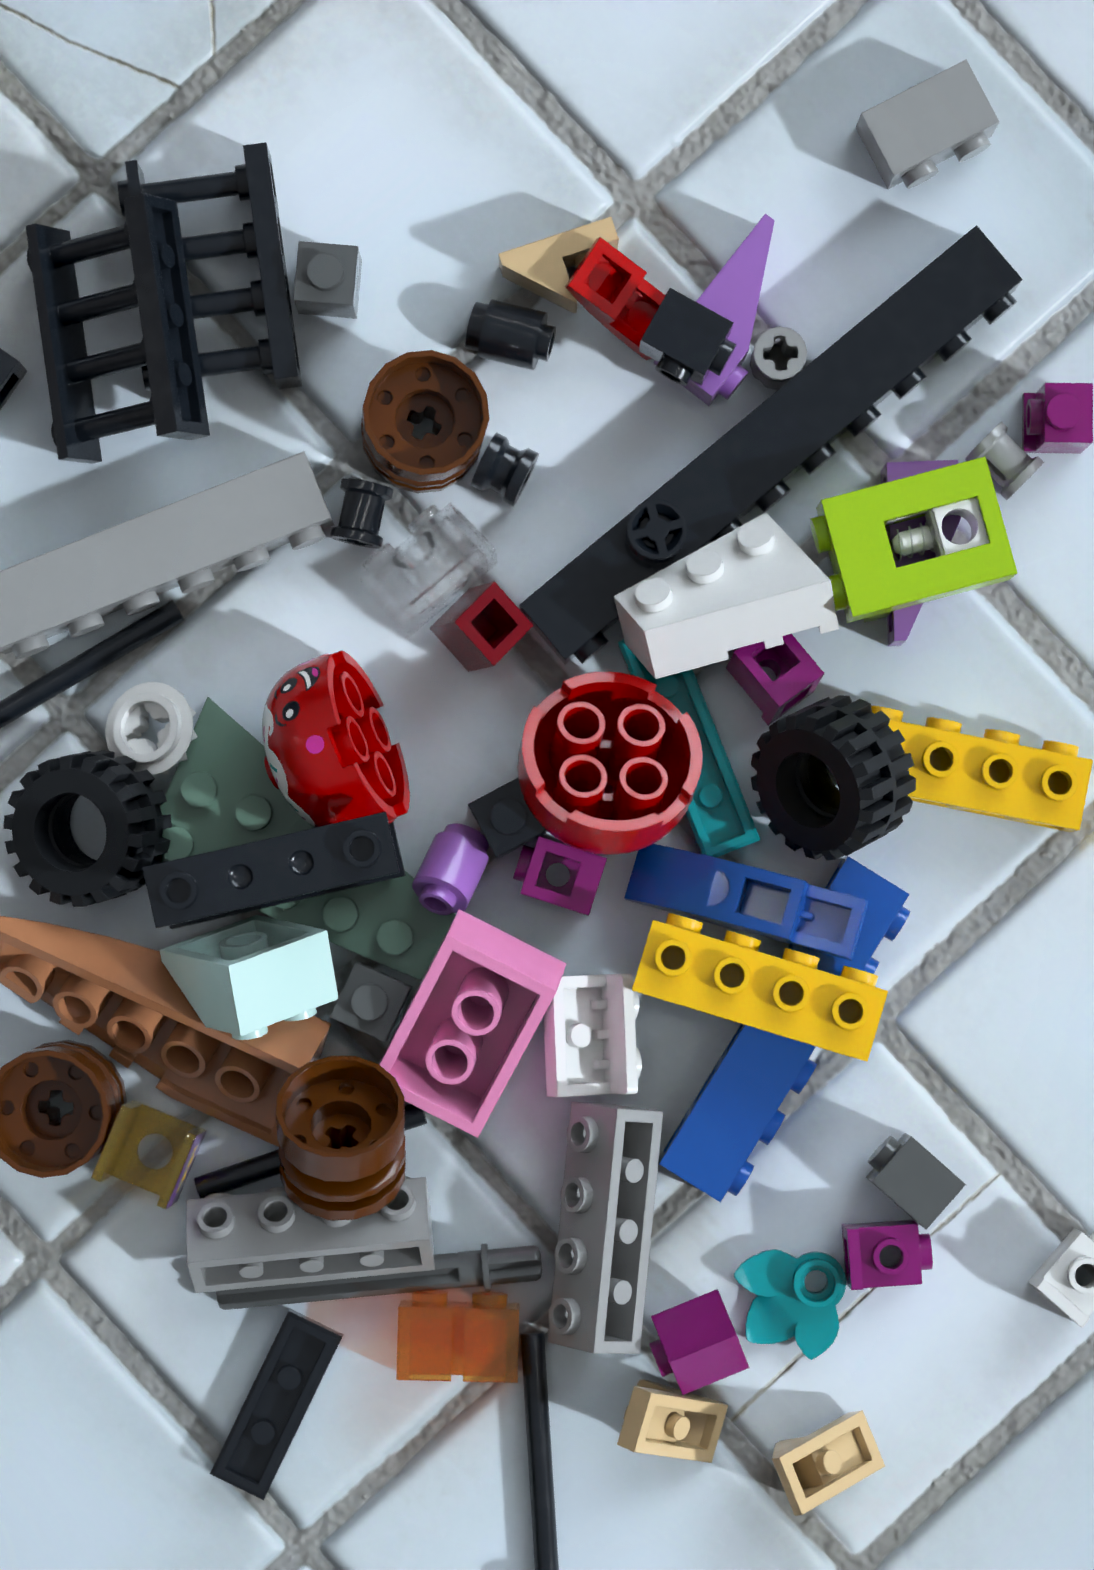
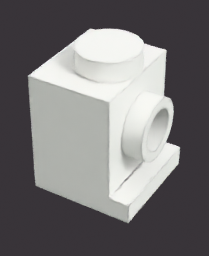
[1028,1228,1094,1328]

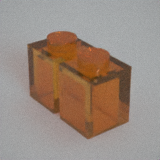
[396,1290,520,1383]

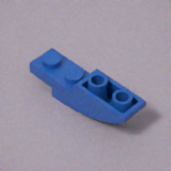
[624,844,869,961]

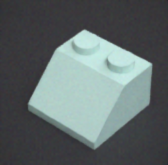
[160,915,339,1040]

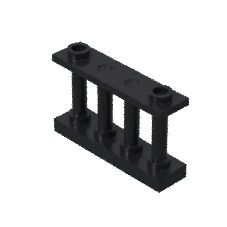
[117,142,302,391]
[26,193,210,464]
[142,812,406,929]

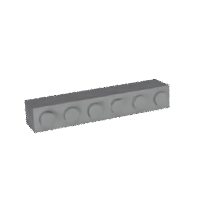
[0,451,334,659]

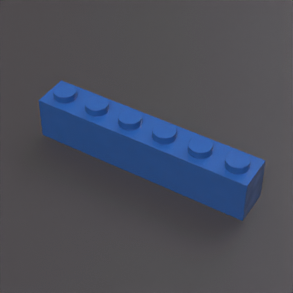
[658,856,911,1203]

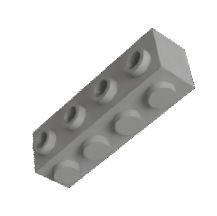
[548,1102,663,1354]
[186,1176,435,1293]

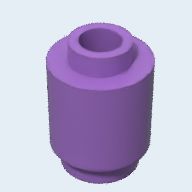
[412,823,489,915]

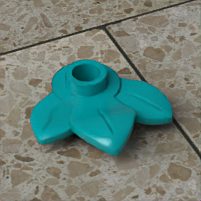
[734,1249,846,1360]

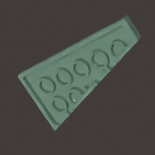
[156,697,455,981]

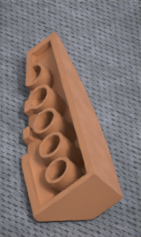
[0,916,331,1147]

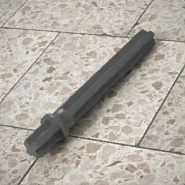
[216,1243,542,1310]

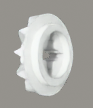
[105,682,197,775]

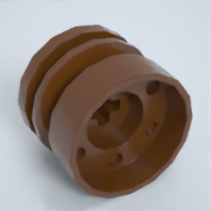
[361,350,490,493]
[0,1040,127,1178]
[276,1056,406,1220]

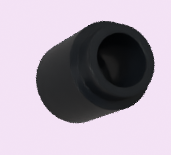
[465,299,556,370]

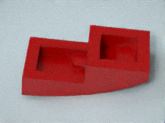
[565,237,666,360]

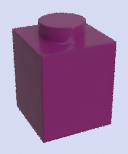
[649,1289,750,1395]

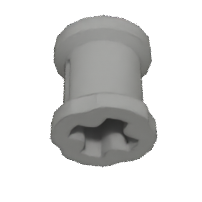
[750,326,807,390]
[965,421,1044,500]

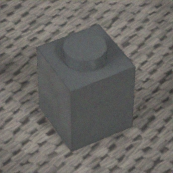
[293,241,362,319]
[330,962,413,1042]
[866,1133,966,1230]

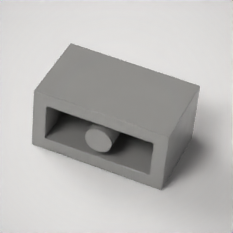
[856,59,999,189]

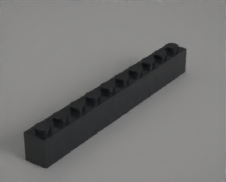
[519,225,1023,665]

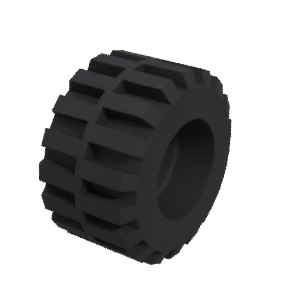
[751,695,916,861]
[3,750,172,907]

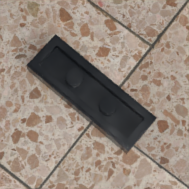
[210,1309,344,1500]

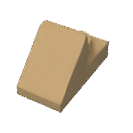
[498,217,619,313]
[617,1379,728,1463]
[772,1410,885,1516]

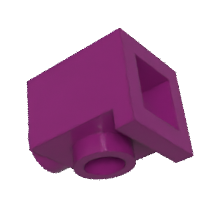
[1022,383,1093,454]
[726,634,825,726]
[513,836,607,916]
[842,1220,933,1290]

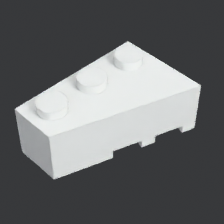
[614,513,839,679]

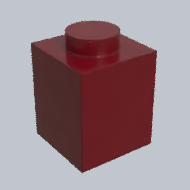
[429,581,534,672]

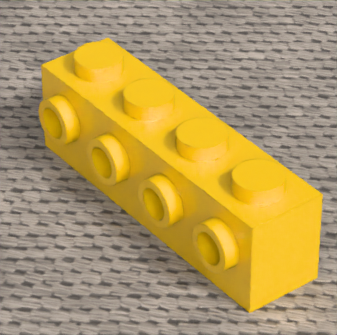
[871,705,1093,832]
[632,913,888,1062]

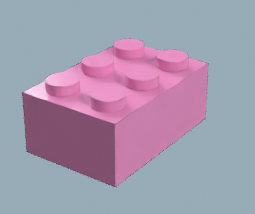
[379,909,567,1138]

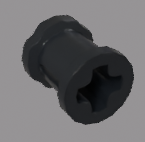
[330,478,394,549]

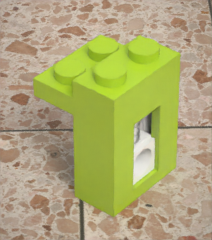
[810,456,1018,623]

